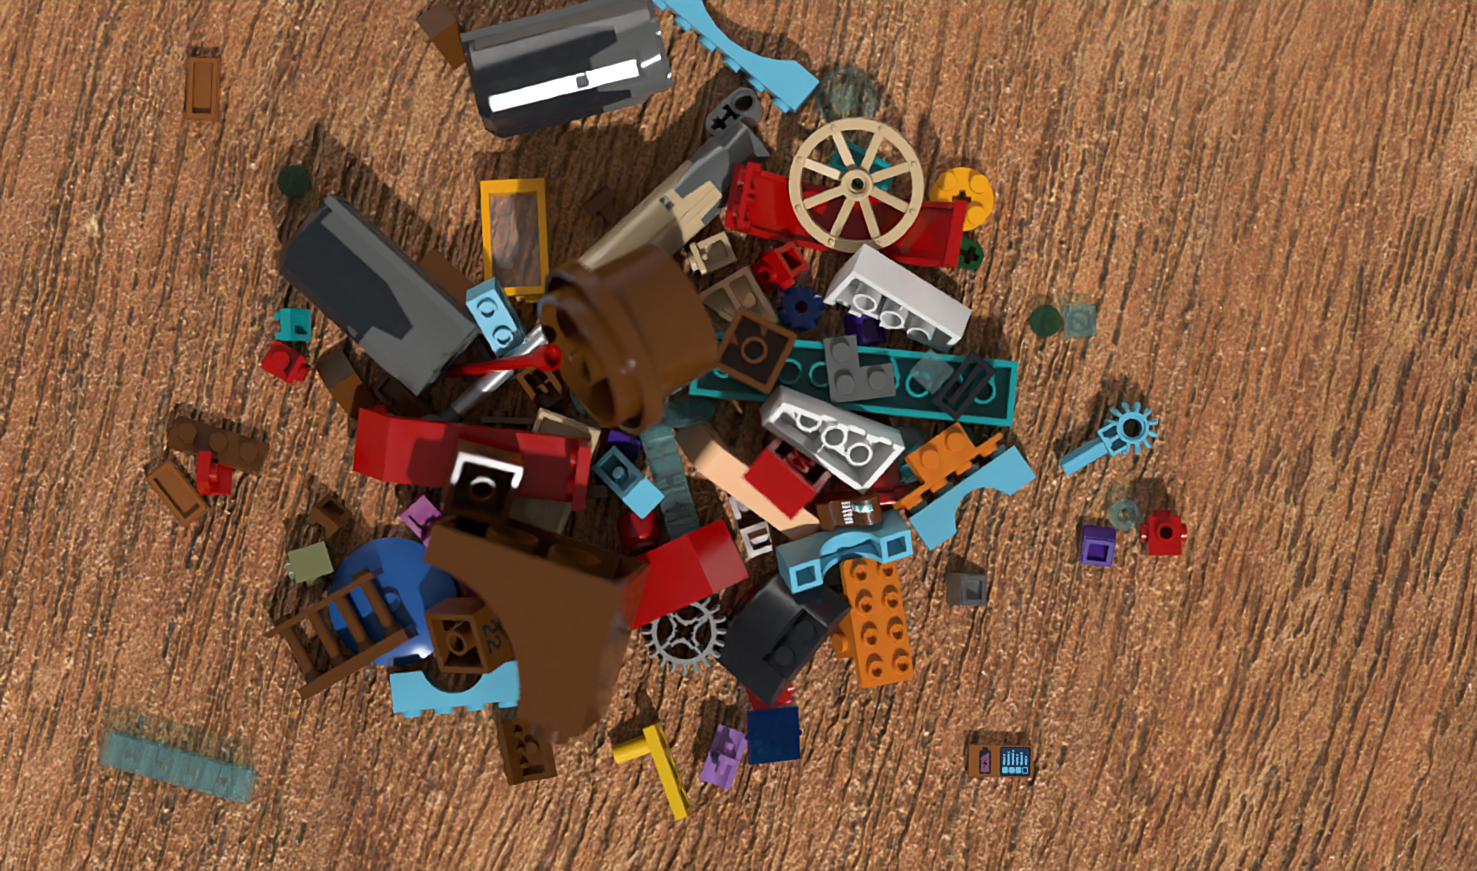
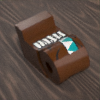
[816,490,883,531]

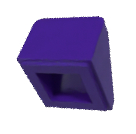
[843,313,886,346]
[605,429,642,463]
[1079,525,1116,567]

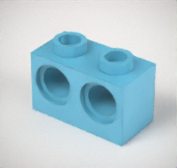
[466,276,526,357]

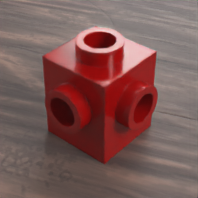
[751,240,810,294]
[1139,510,1187,556]

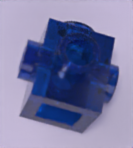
[777,284,825,333]

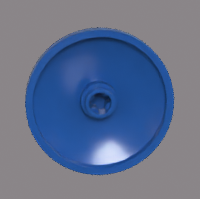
[329,537,458,666]

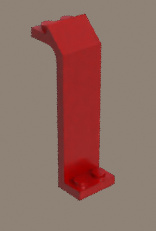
[353,403,592,512]
[632,518,750,630]

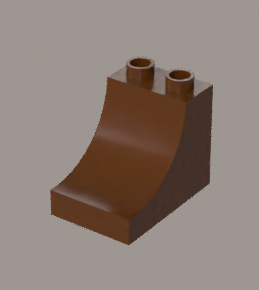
[422,514,651,746]

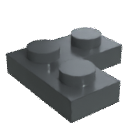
[823,335,896,404]

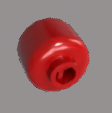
[616,506,662,554]

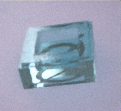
[1062,304,1097,338]
[908,348,955,395]

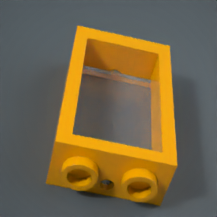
[480,178,551,303]

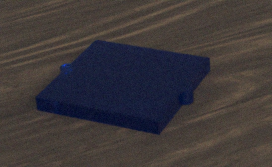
[744,706,802,765]

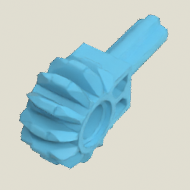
[1059,401,1158,475]

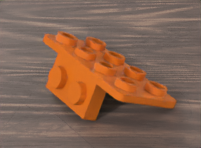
[832,557,914,688]

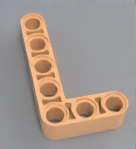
[674,413,822,541]

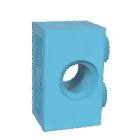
[592,446,665,519]

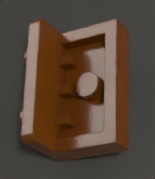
[497,717,558,786]

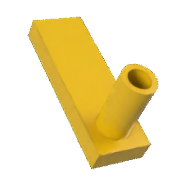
[611,721,693,821]

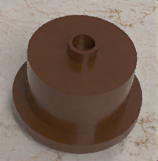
[538,243,719,435]

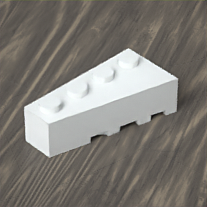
[823,243,972,353]
[759,385,905,494]

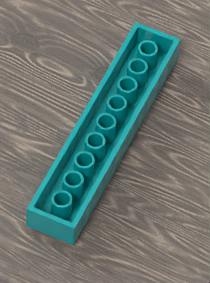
[689,332,1018,428]

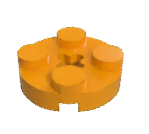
[929,167,994,232]

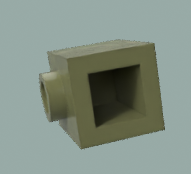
[285,541,338,587]

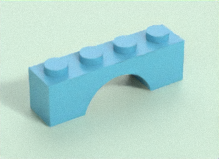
[907,444,1036,551]
[775,509,913,593]
[390,660,519,718]

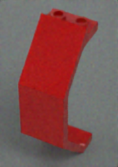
[723,162,968,269]

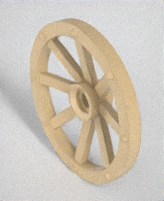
[789,117,925,253]

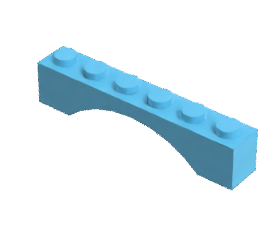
[653,0,820,115]

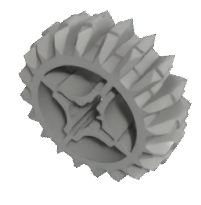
[641,596,726,675]

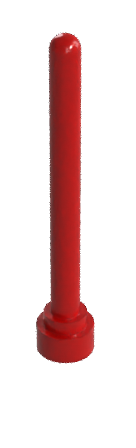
[448,344,563,378]

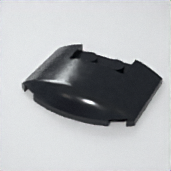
[714,567,853,707]

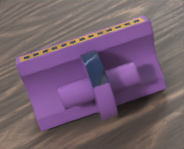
[699,724,750,790]

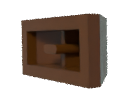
[416,1,466,71]
[315,348,378,419]
[513,366,573,413]

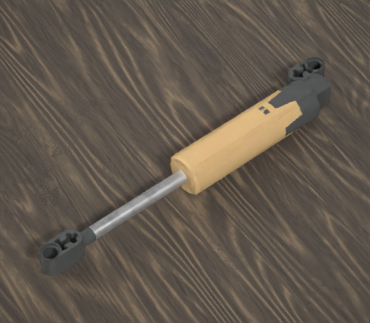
[420,87,770,423]

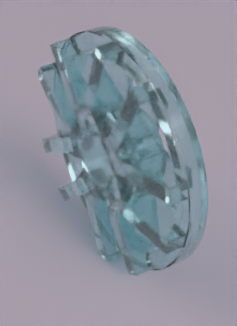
[816,68,876,123]

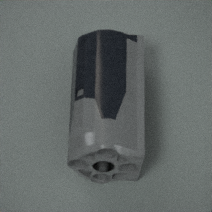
[460,0,674,139]
[277,195,482,397]

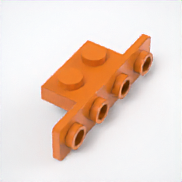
[892,421,1004,510]

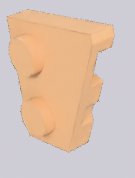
[698,265,781,323]

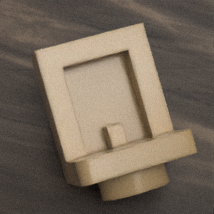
[686,231,737,276]

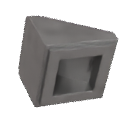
[946,573,987,606]

